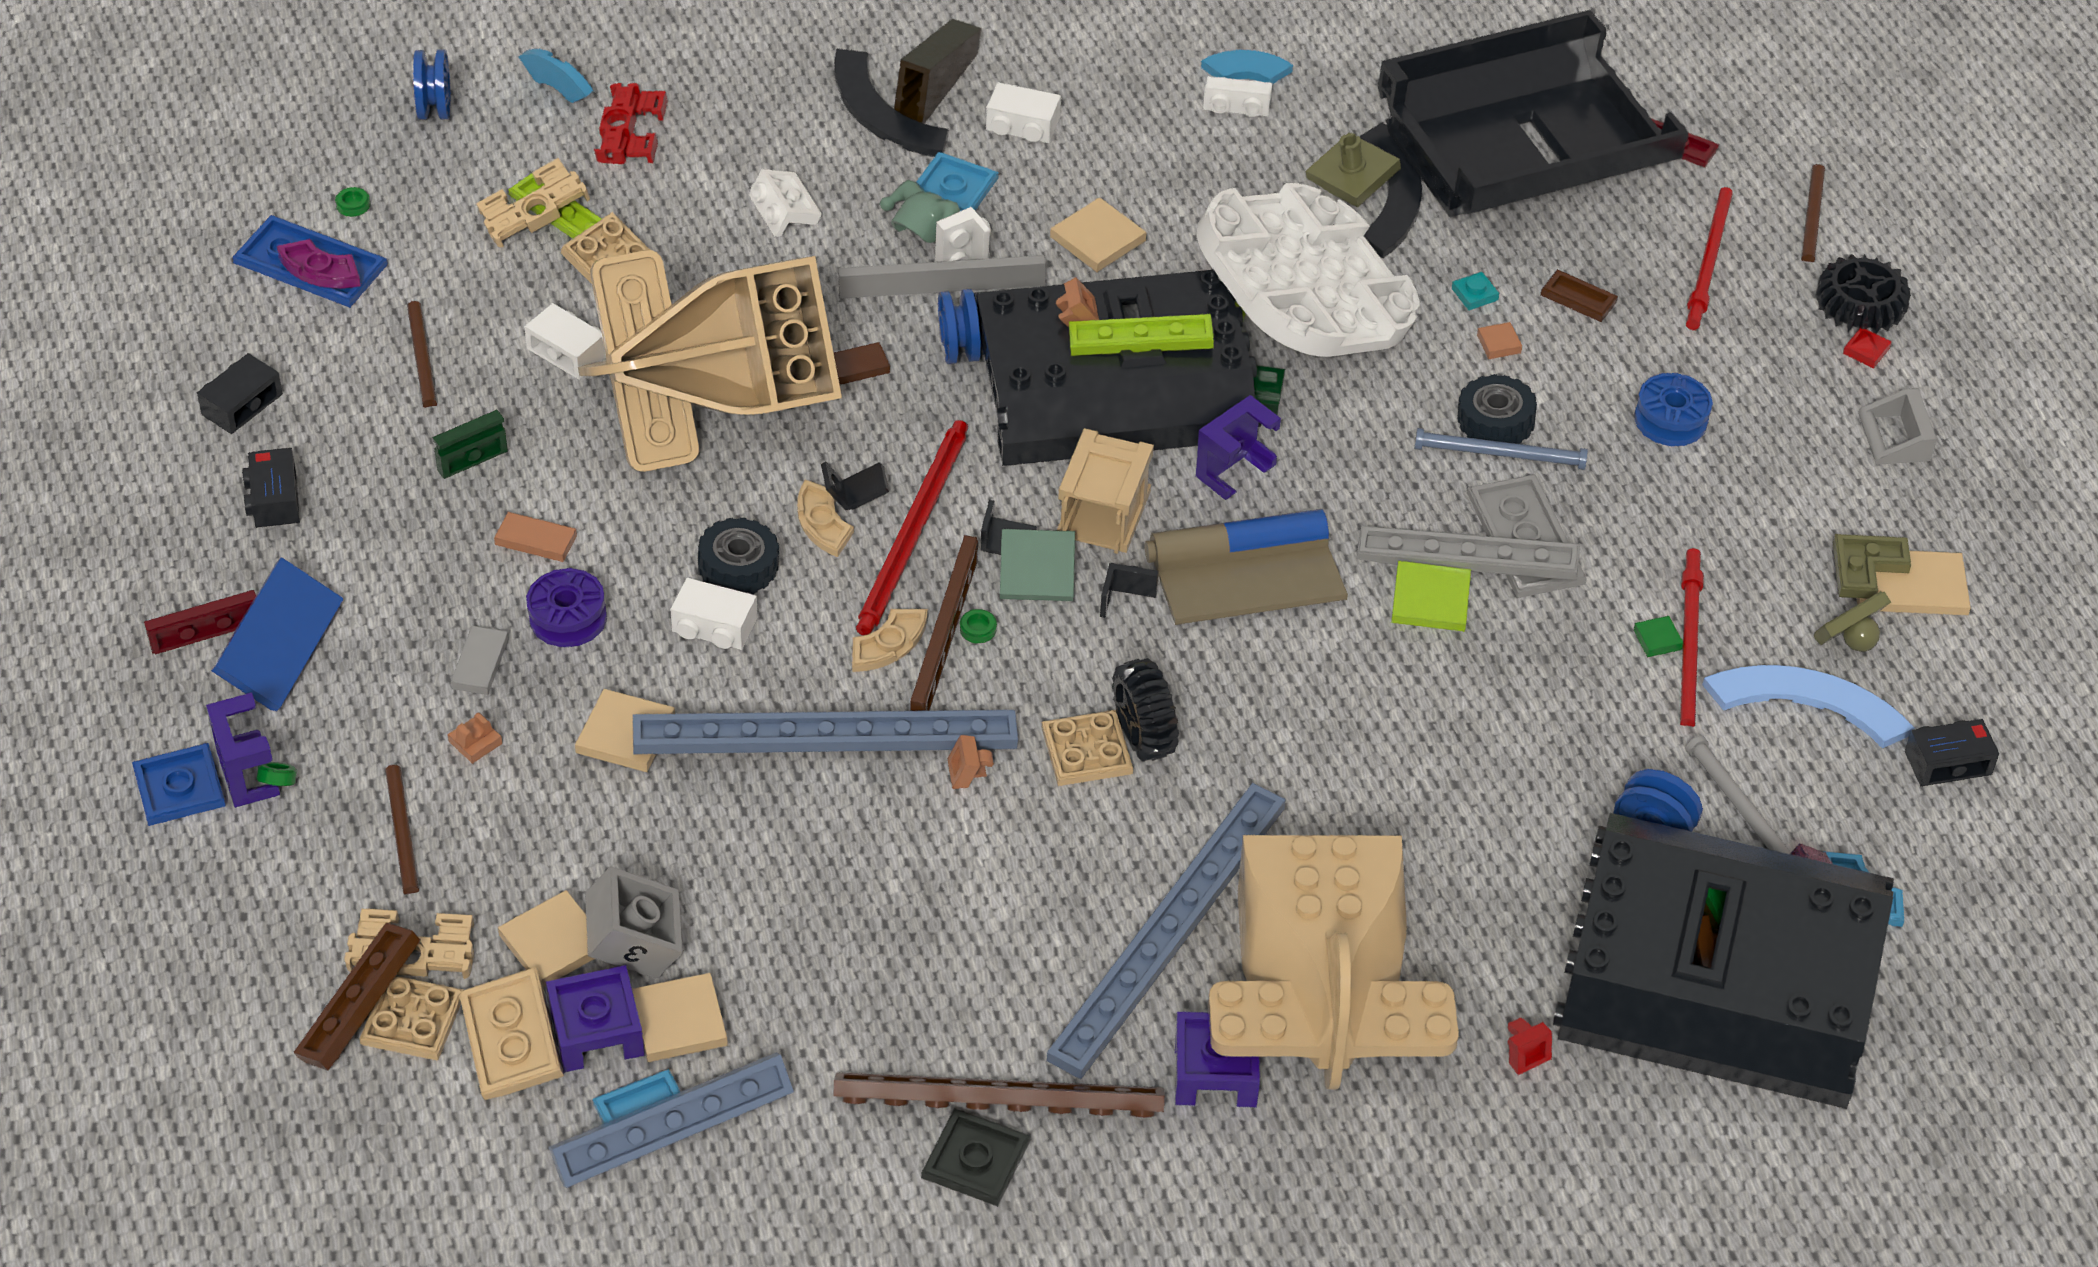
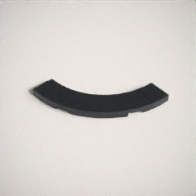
[834,48,948,157]
[1359,122,1422,259]

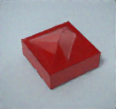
[1843,327,1892,369]

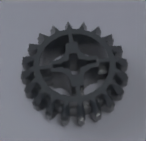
[1816,254,1911,334]
[1112,658,1179,761]

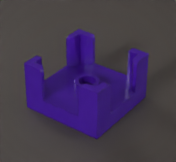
[1195,395,1281,500]
[206,692,280,808]
[546,965,645,1073]
[1175,1012,1260,1107]

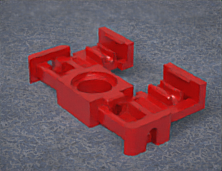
[594,83,668,164]

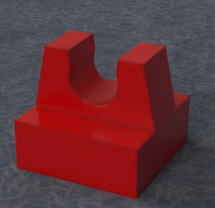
[1508,1017,1552,1075]

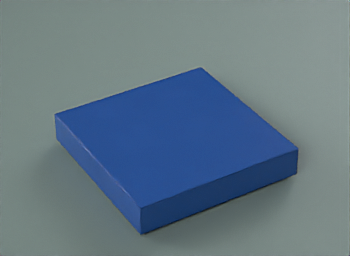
[132,743,226,826]

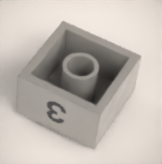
[585,866,683,978]

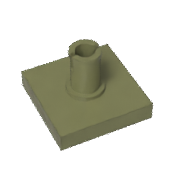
[1306,133,1401,208]

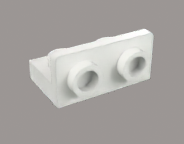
[1203,76,1272,117]
[749,169,822,237]
[935,207,992,262]

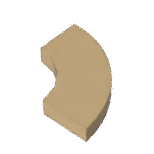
[797,479,854,557]
[852,609,928,672]

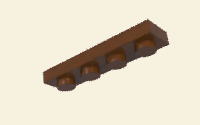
[293,922,421,1071]

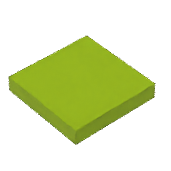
[1391,561,1471,632]

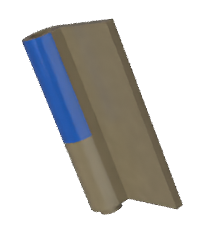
[1145,509,1348,625]

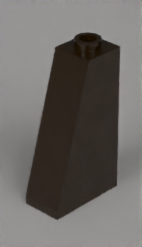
[894,18,981,124]

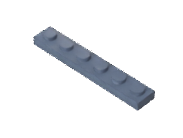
[549,1052,794,1188]

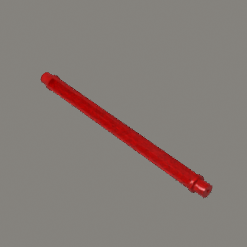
[856,420,968,635]

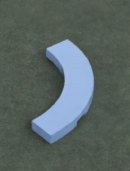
[1702,665,1915,748]

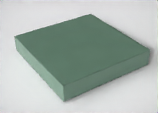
[1000,529,1075,601]

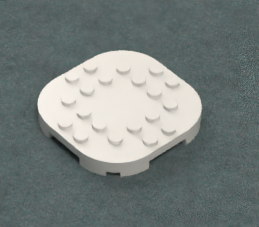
[1197,183,1420,357]

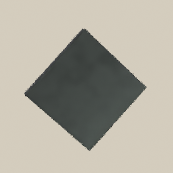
[921,1108,1030,1207]

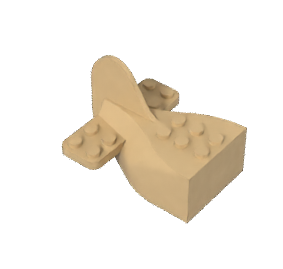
[578,250,842,471]
[1208,835,1459,1090]

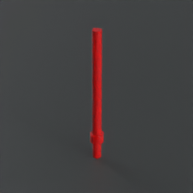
[1686,187,1733,330]
[1680,548,1704,727]

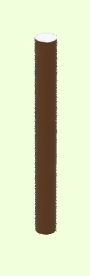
[1801,164,1825,263]
[407,301,437,408]
[385,765,419,895]

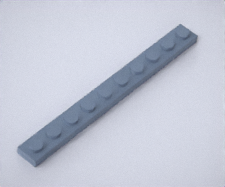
[633,710,1018,754]
[1047,783,1286,1079]

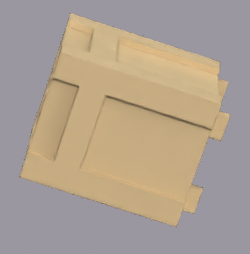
[1057,428,1154,554]

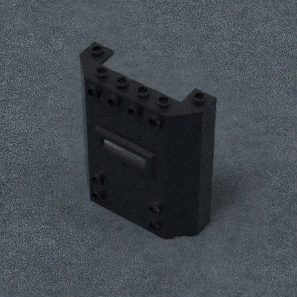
[1378,10,1688,217]
[974,270,1261,466]
[1552,813,1894,1109]

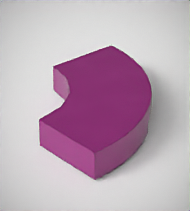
[276,239,361,288]

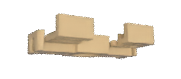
[476,158,590,247]
[344,908,474,979]

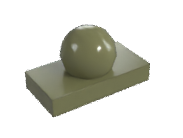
[1813,591,1891,652]

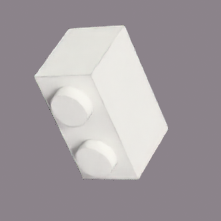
[986,82,1061,143]
[524,303,606,380]
[670,578,758,650]

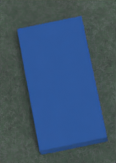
[233,215,388,308]
[211,557,344,712]

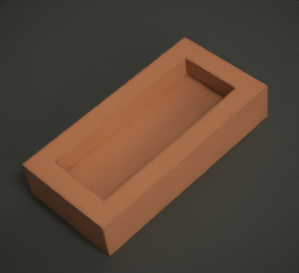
[494,512,577,562]

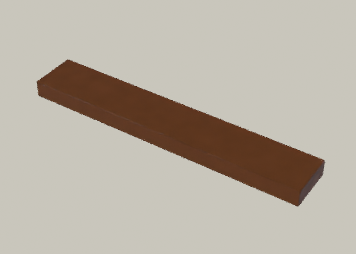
[910,535,978,711]

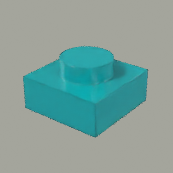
[1451,272,1499,311]

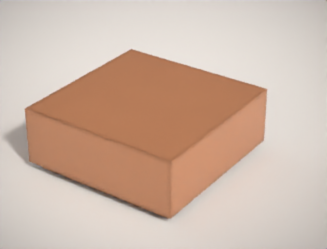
[1477,322,1522,359]

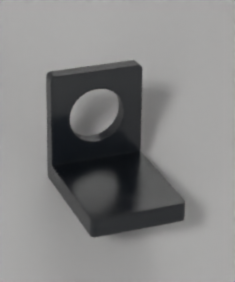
[821,461,889,510]
[981,499,1037,555]
[1100,563,1159,618]

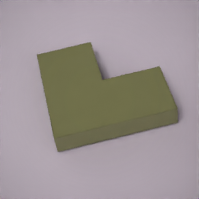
[1833,534,1911,599]

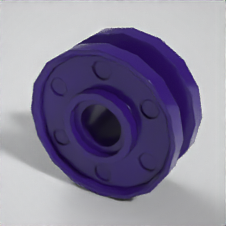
[526,568,607,647]

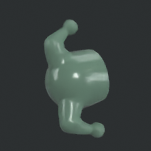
[880,180,960,243]

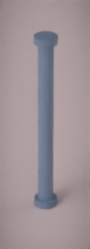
[1414,428,1588,470]

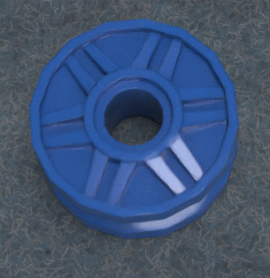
[413,50,451,120]
[938,289,981,364]
[1634,373,1713,446]
[1613,769,1703,832]

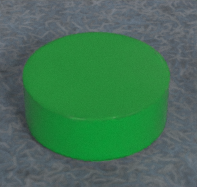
[335,187,370,217]
[960,609,997,643]
[256,762,297,786]

